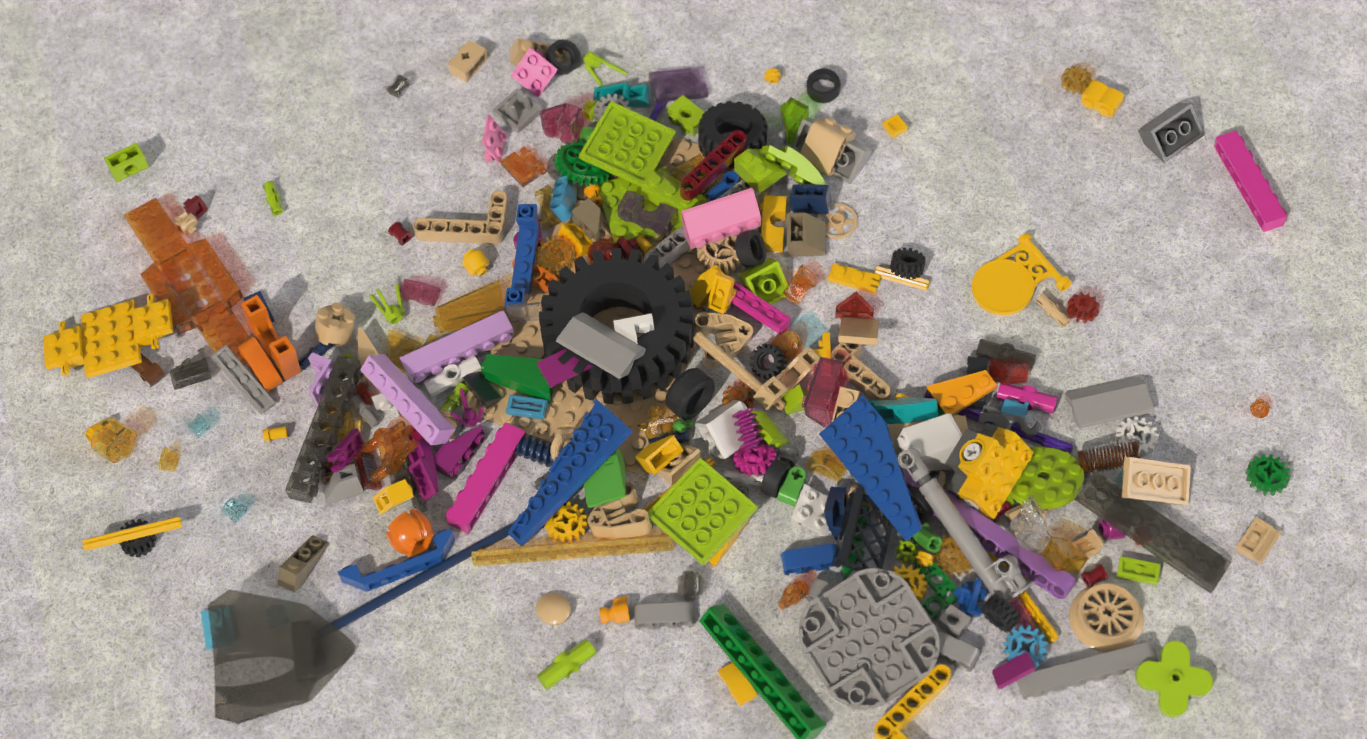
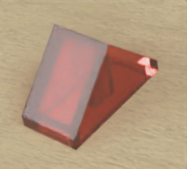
[835,291,874,319]
[989,359,1029,385]

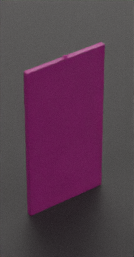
[536,349,593,388]

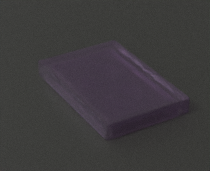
[649,67,709,103]

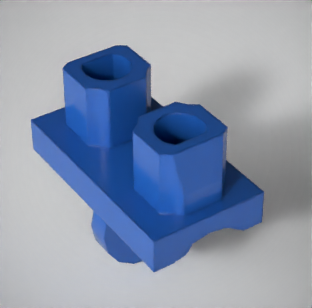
[954,578,988,618]

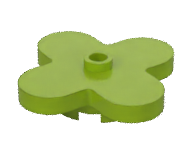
[1135,641,1213,718]

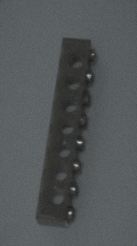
[285,356,363,503]

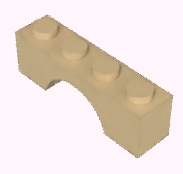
[754,346,822,411]

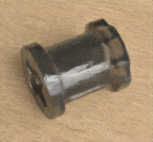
[387,75,410,98]

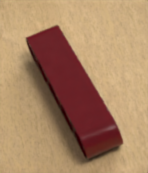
[680,130,747,201]

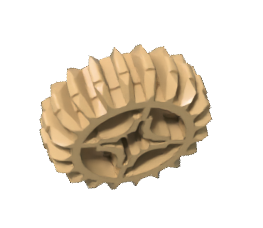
[697,234,741,275]

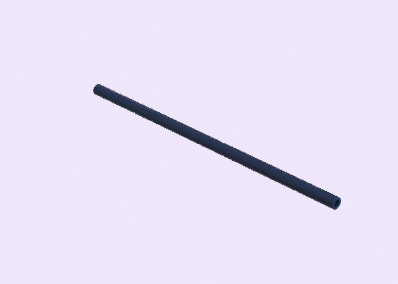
[315,502,566,640]

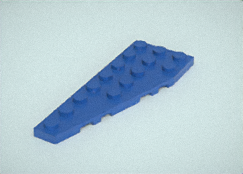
[819,395,922,541]

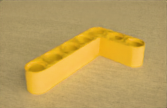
[874,664,951,739]

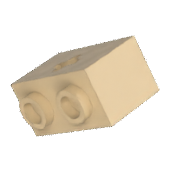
[448,40,488,83]

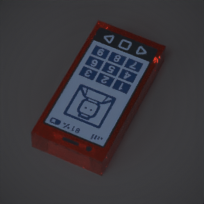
[355,451,382,491]

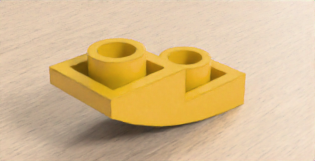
[717,662,758,706]

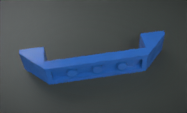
[504,204,539,307]
[338,529,455,592]

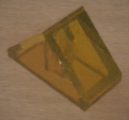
[804,450,847,483]

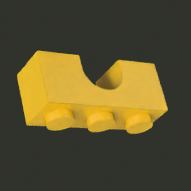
[758,195,786,252]

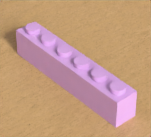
[400,310,515,384]
[360,354,455,445]

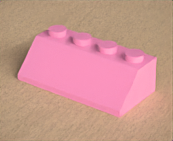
[682,188,761,249]

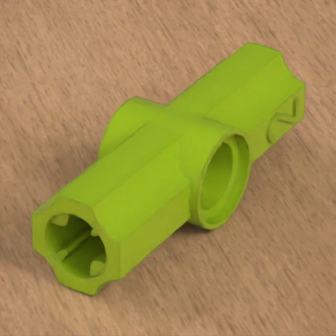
[537,639,597,691]

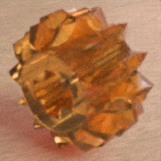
[722,382,755,409]

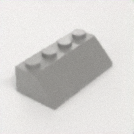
[792,117,872,184]

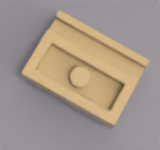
[1235,517,1282,565]

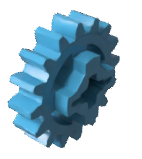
[1003,625,1048,667]

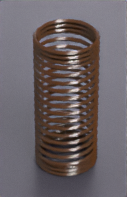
[1078,440,1141,475]

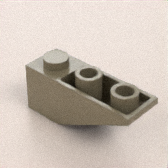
[278,535,329,593]

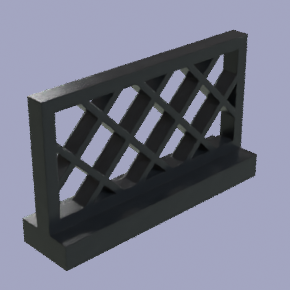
[831,487,893,572]

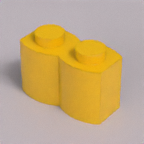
[1081,80,1125,118]

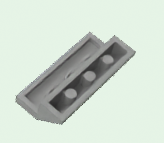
[556,312,646,379]
[1065,376,1155,429]

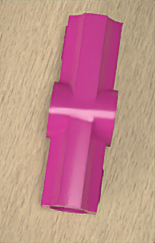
[996,382,1058,414]

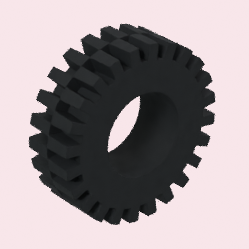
[539,248,694,404]

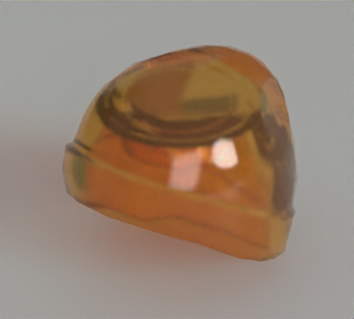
[770,330,803,362]

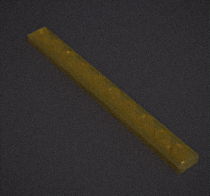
[472,535,673,567]

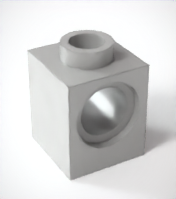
[937,604,971,640]

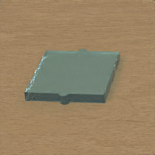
[789,311,828,350]

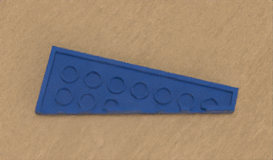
[508,399,632,547]

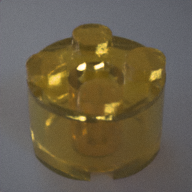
[91,418,138,463]

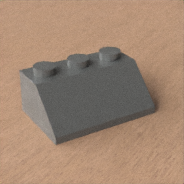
[1138,103,1205,163]

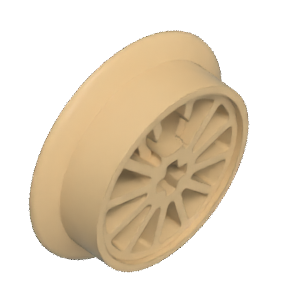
[1069,583,1144,652]

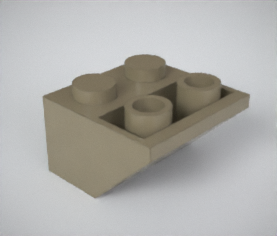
[787,213,826,257]

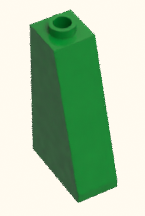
[481,354,553,403]

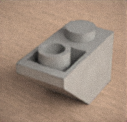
[323,464,364,505]

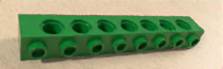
[699,604,826,739]

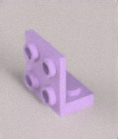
[308,352,340,408]

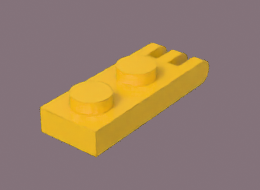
[827,263,881,294]

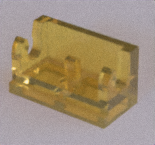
[535,185,562,229]

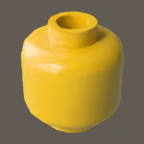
[462,249,490,277]

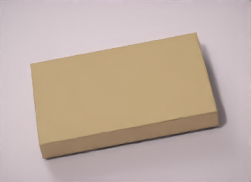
[838,317,879,345]

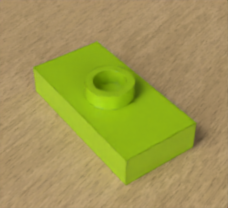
[1116,556,1161,586]

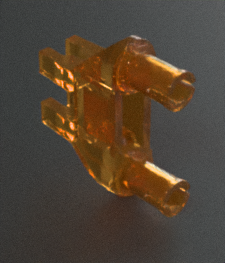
[362,420,418,484]

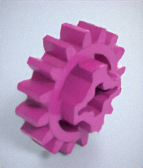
[734,442,776,476]

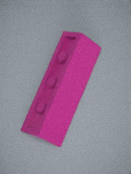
[731,282,791,334]

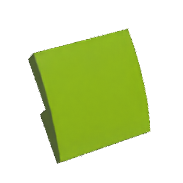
[751,411,791,448]

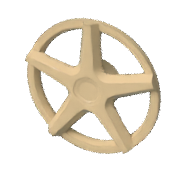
[817,203,858,239]

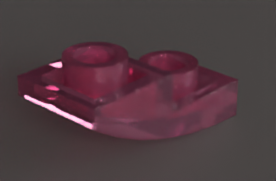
[400,279,441,306]

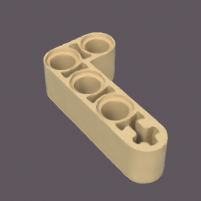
[831,343,890,400]

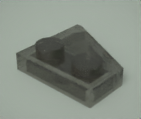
[169,348,211,390]

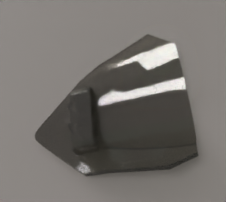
[208,589,355,724]

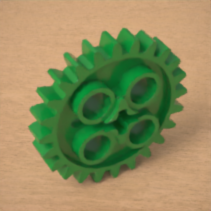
[555,139,612,187]

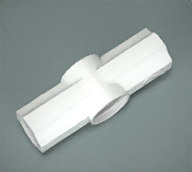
[424,356,481,397]

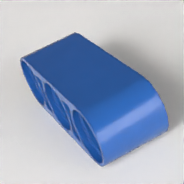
[781,544,838,576]

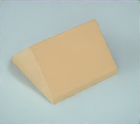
[657,444,701,486]

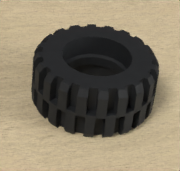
[698,101,768,169]

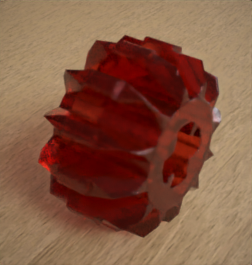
[1067,291,1100,324]

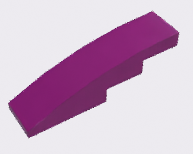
[404,426,439,502]

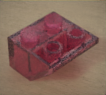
[540,103,584,144]

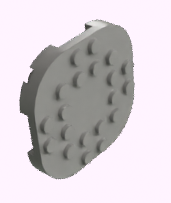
[799,568,940,710]

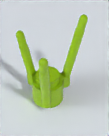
[583,51,627,87]
[369,283,405,324]

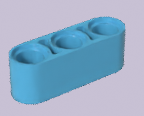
[550,176,578,222]

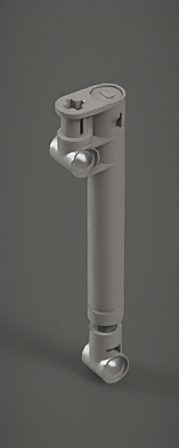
[898,448,1032,601]

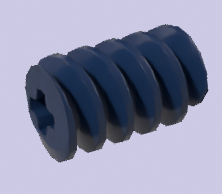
[517,434,554,467]

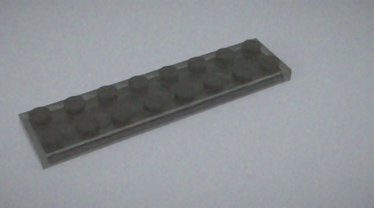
[1074,469,1231,594]

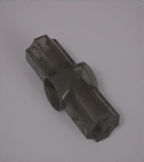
[976,339,1036,372]

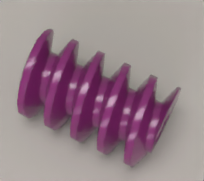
[732,407,765,450]

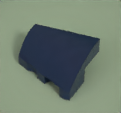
[824,487,847,541]

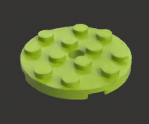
[1010,446,1084,509]

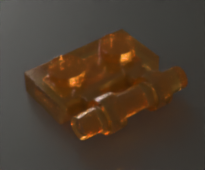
[500,147,547,187]

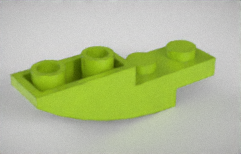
[760,145,826,185]

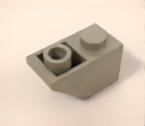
[572,198,603,242]

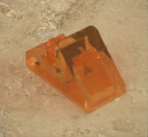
[783,264,817,304]

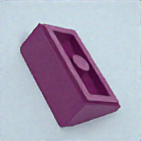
[992,652,1035,689]

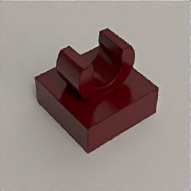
[183,195,208,220]
[617,237,639,260]

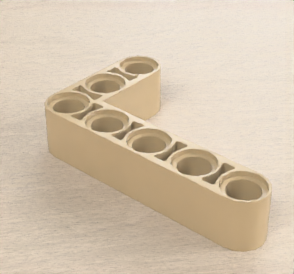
[413,190,509,244]

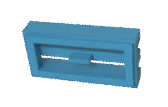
[506,395,548,420]

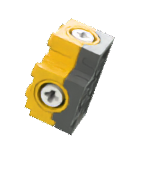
[946,423,1034,519]

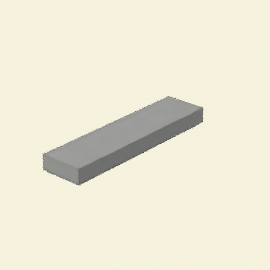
[211,345,276,415]

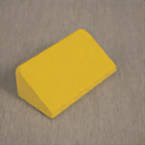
[558,222,596,258]

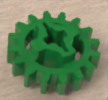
[1245,454,1291,496]

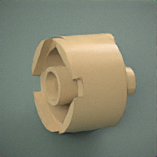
[315,302,355,347]

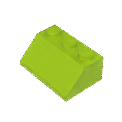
[641,170,707,222]

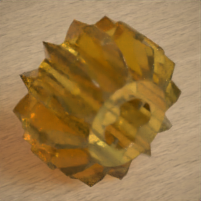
[1061,65,1092,95]

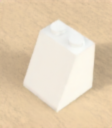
[695,400,758,459]
[896,414,962,471]

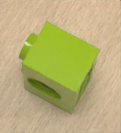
[667,95,704,137]
[104,142,149,183]

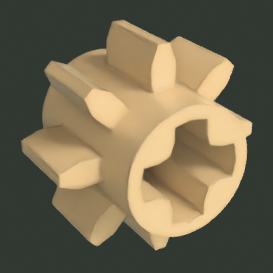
[174,212,198,235]

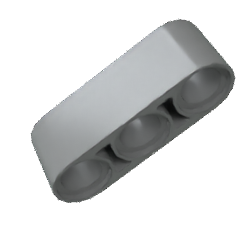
[634,602,694,630]

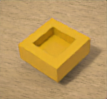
[882,114,908,139]

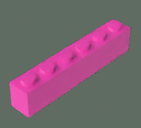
[1214,130,1287,232]
[446,422,527,534]

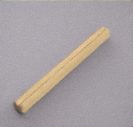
[693,331,786,411]

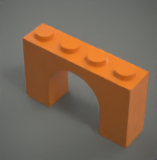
[241,295,301,381]

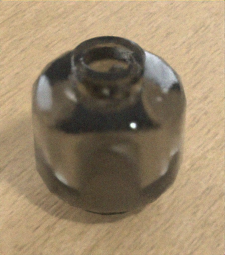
[677,571,704,601]

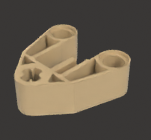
[694,312,753,370]
[587,482,653,540]

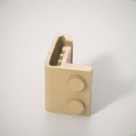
[800,117,856,176]

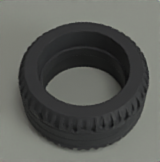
[665,368,715,419]

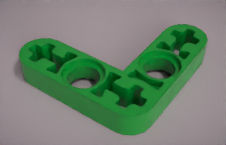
[915,560,958,621]

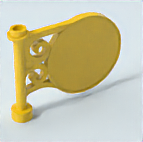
[972,233,1072,315]

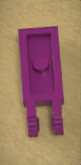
[327,428,365,472]

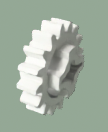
[1115,416,1159,457]

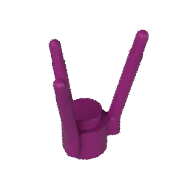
[451,388,484,428]

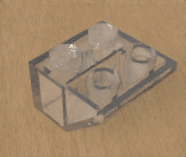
[1009,495,1050,555]

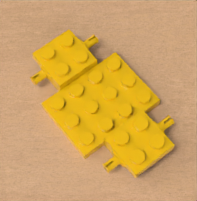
[43,294,173,378]

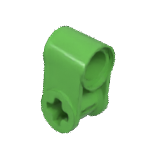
[777,467,806,507]

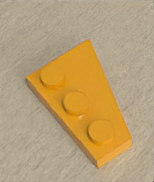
[926,370,997,416]

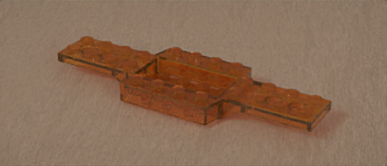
[124,197,250,365]

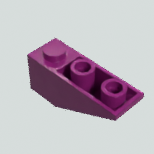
[434,425,485,479]

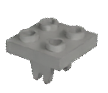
[492,88,543,133]

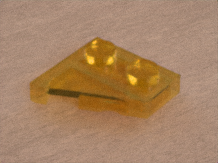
[387,329,422,374]

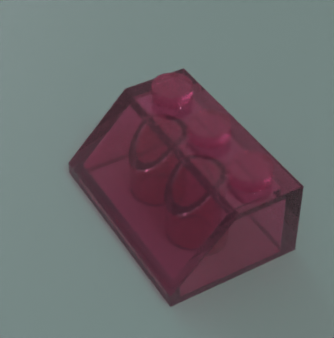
[802,357,846,428]

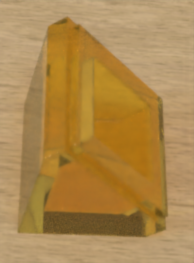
[158,447,180,472]

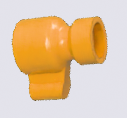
[599,596,630,624]

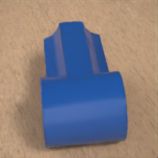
[706,171,739,202]

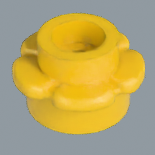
[764,68,781,84]
[914,551,934,568]

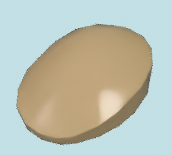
[535,593,571,625]

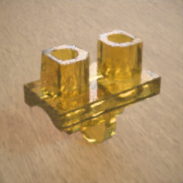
[638,405,678,439]

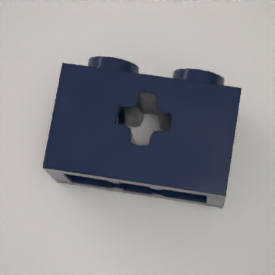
[789,184,832,214]

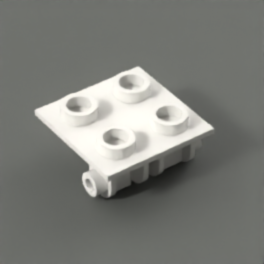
[791,484,828,536]

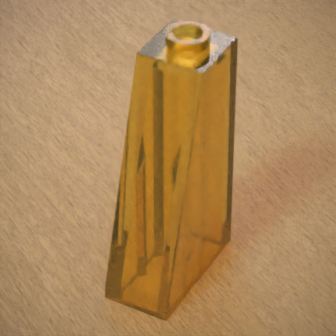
[433,281,506,334]

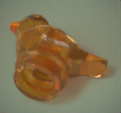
[777,579,809,610]

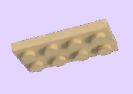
[1122,457,1191,505]

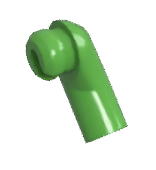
[673,419,693,433]

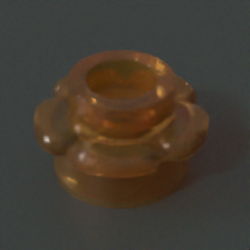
[1250,399,1270,418]

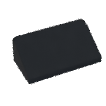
[462,372,502,409]

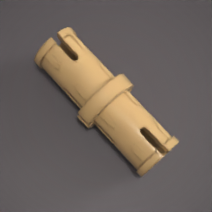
[1036,293,1071,328]

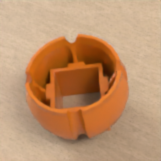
[386,509,434,557]

